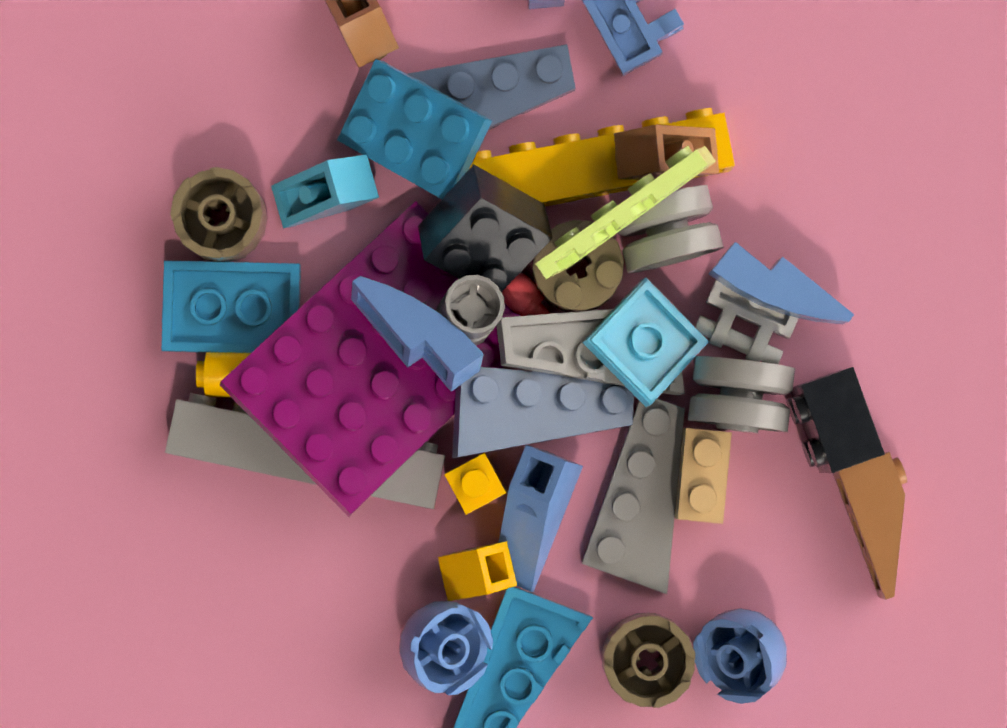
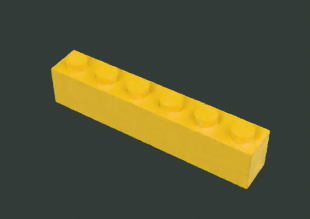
[469,108,735,207]

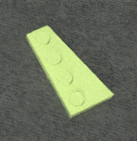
[535,146,716,279]

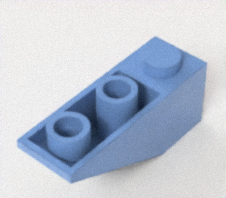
[498,445,583,592]

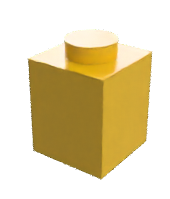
[444,453,506,515]
[438,541,517,601]

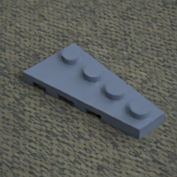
[408,44,576,130]
[452,367,634,458]

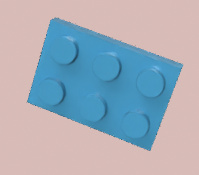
[337,59,492,199]
[161,261,301,353]

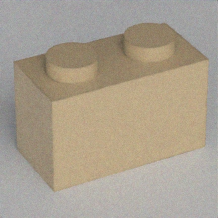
[675,428,732,524]

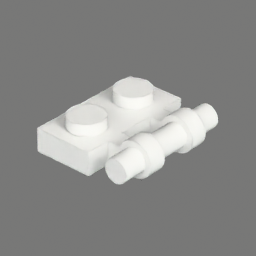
[695,280,799,364]

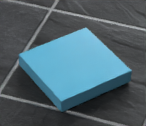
[582,278,709,407]

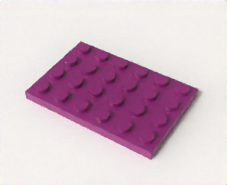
[220,201,528,517]

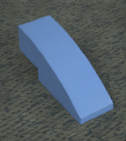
[708,242,854,324]
[351,276,484,392]

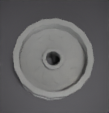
[618,185,724,274]
[688,356,795,433]

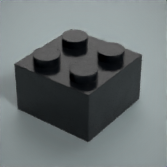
[418,164,553,292]
[786,367,885,473]

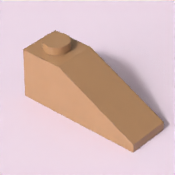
[833,452,907,600]

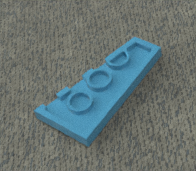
[453,586,593,728]

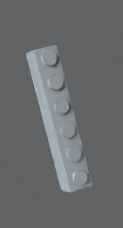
[165,393,446,509]

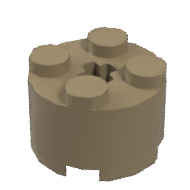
[170,167,268,262]
[532,220,624,312]
[602,612,695,708]

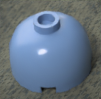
[399,601,493,695]
[693,608,787,704]

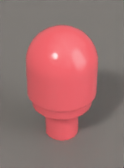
[501,273,552,316]

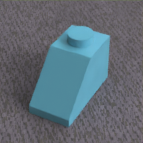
[271,154,379,229]

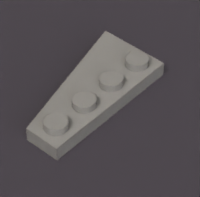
[497,304,685,396]
[581,399,685,594]

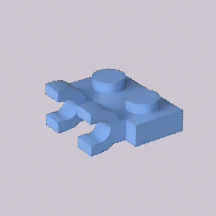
[582,0,684,76]

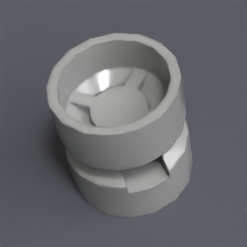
[436,275,505,346]

